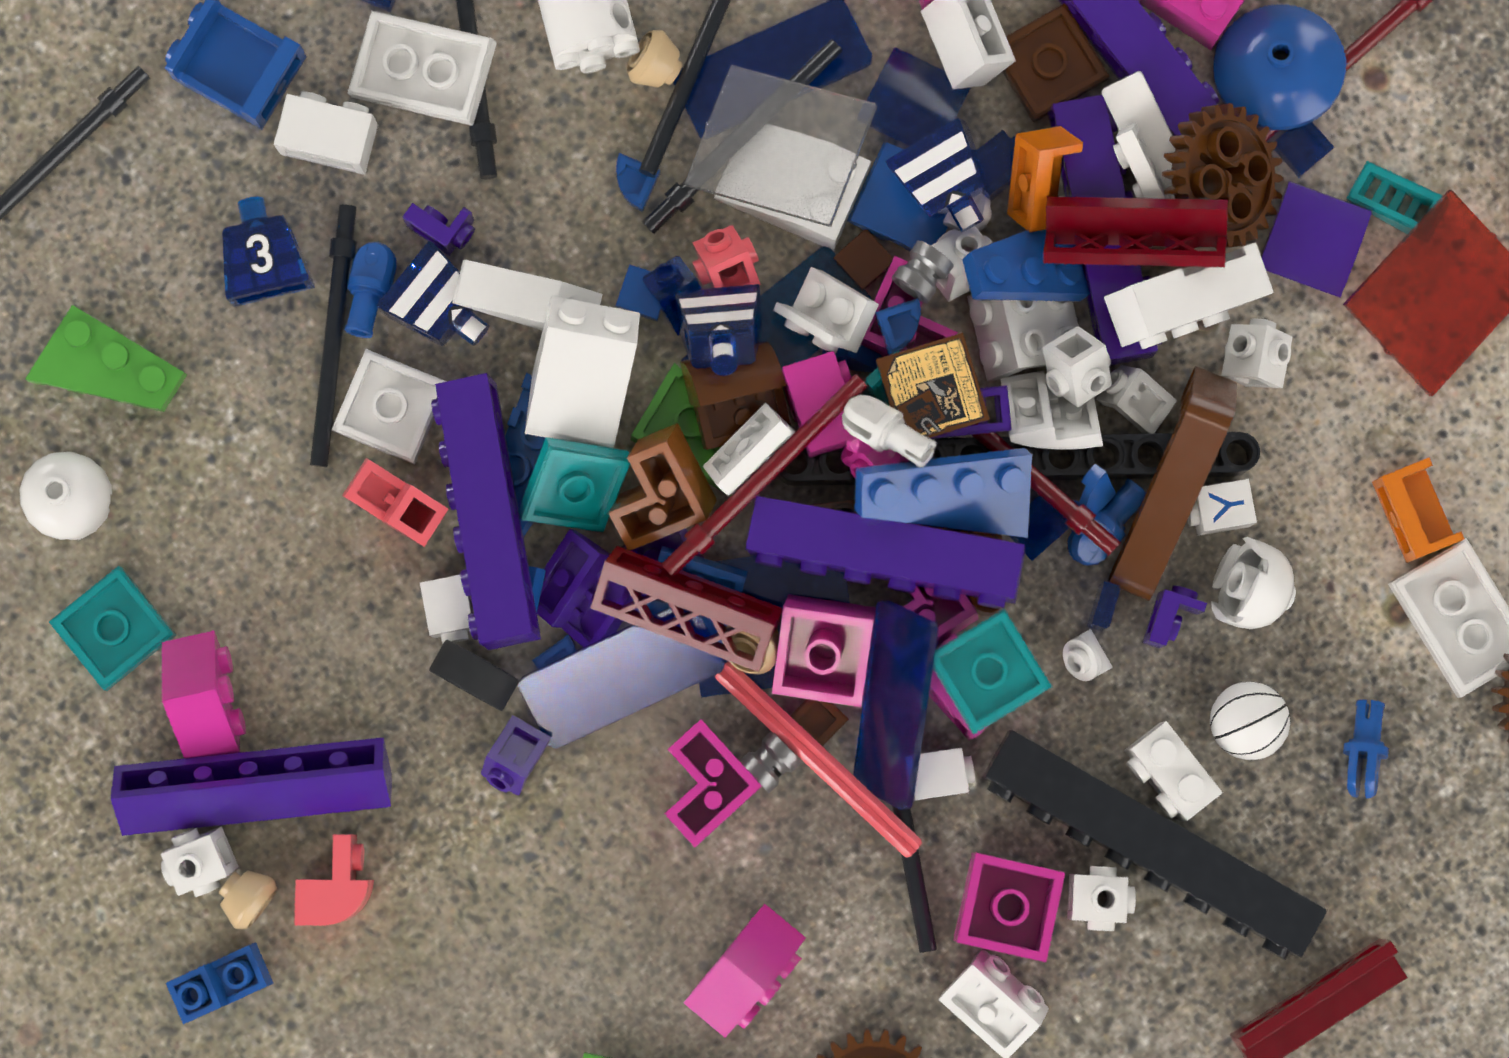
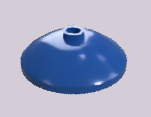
[1213,4,1346,130]

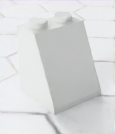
[525,296,640,448]

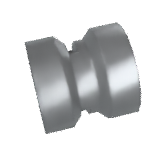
[892,241,954,303]
[740,731,801,793]

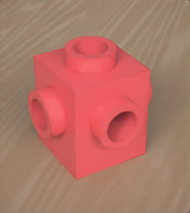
[692,225,761,296]

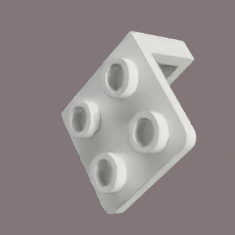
[967,295,1078,381]

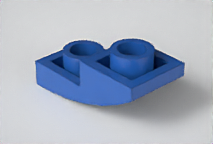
[166,942,274,1024]

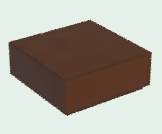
[833,229,893,292]
[790,699,849,746]

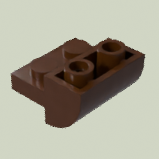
[680,341,791,450]

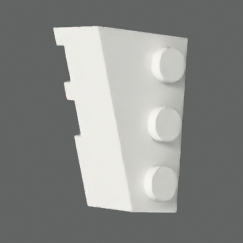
[1104,242,1274,349]

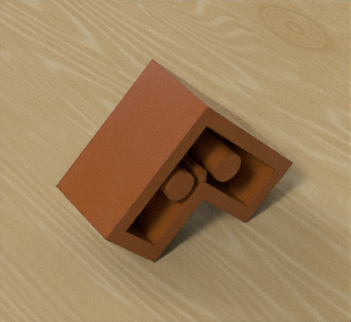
[608,423,717,551]

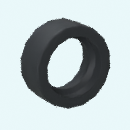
[429,640,519,711]

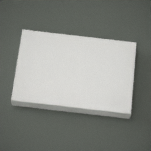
[348,11,497,126]
[1388,538,1509,698]

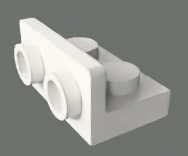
[773,267,879,354]
[703,403,795,496]
[938,949,1049,1058]

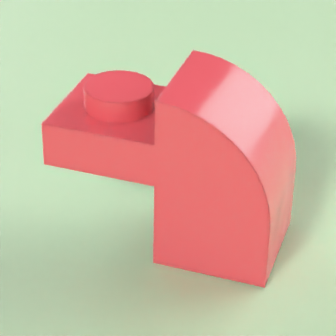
[342,458,448,547]
[294,834,374,926]

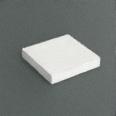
[332,349,447,464]

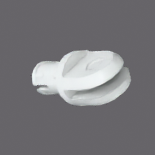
[842,395,936,467]

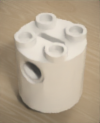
[538,0,640,73]

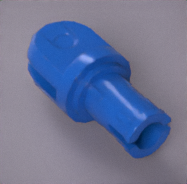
[344,241,397,338]
[1067,478,1146,566]
[1343,699,1389,799]

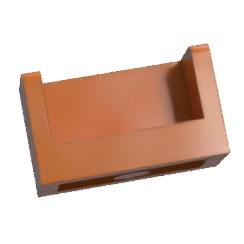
[1007,126,1083,232]
[1372,457,1465,563]

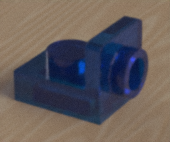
[642,256,715,336]
[1010,495,1070,561]

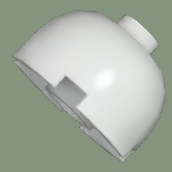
[20,452,112,540]
[1211,537,1296,629]

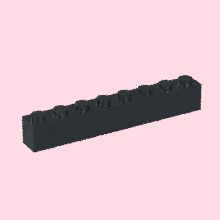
[982,730,1328,960]

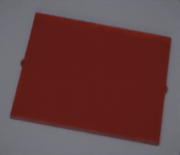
[1343,190,1509,396]

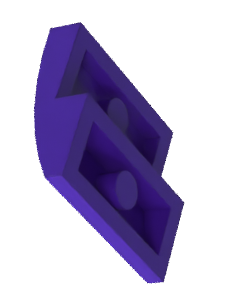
[1261,181,1372,298]
[537,529,642,656]

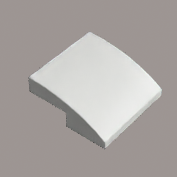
[1000,371,1103,449]

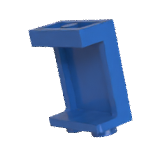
[165,0,307,130]

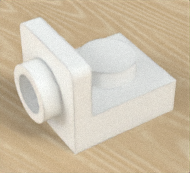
[1097,365,1177,434]

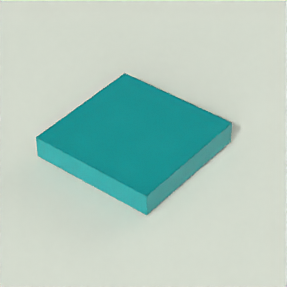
[518,437,630,532]
[49,566,176,691]
[925,609,1052,735]

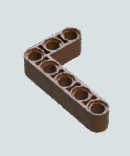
[1107,366,1237,601]

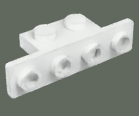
[1102,71,1175,199]

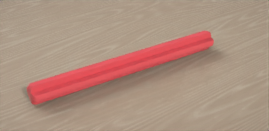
[715,661,922,858]

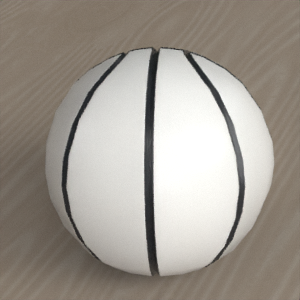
[1210,681,1290,760]

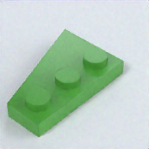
[25,305,187,412]
[630,362,732,496]

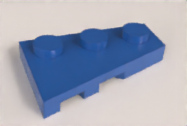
[962,230,1090,302]

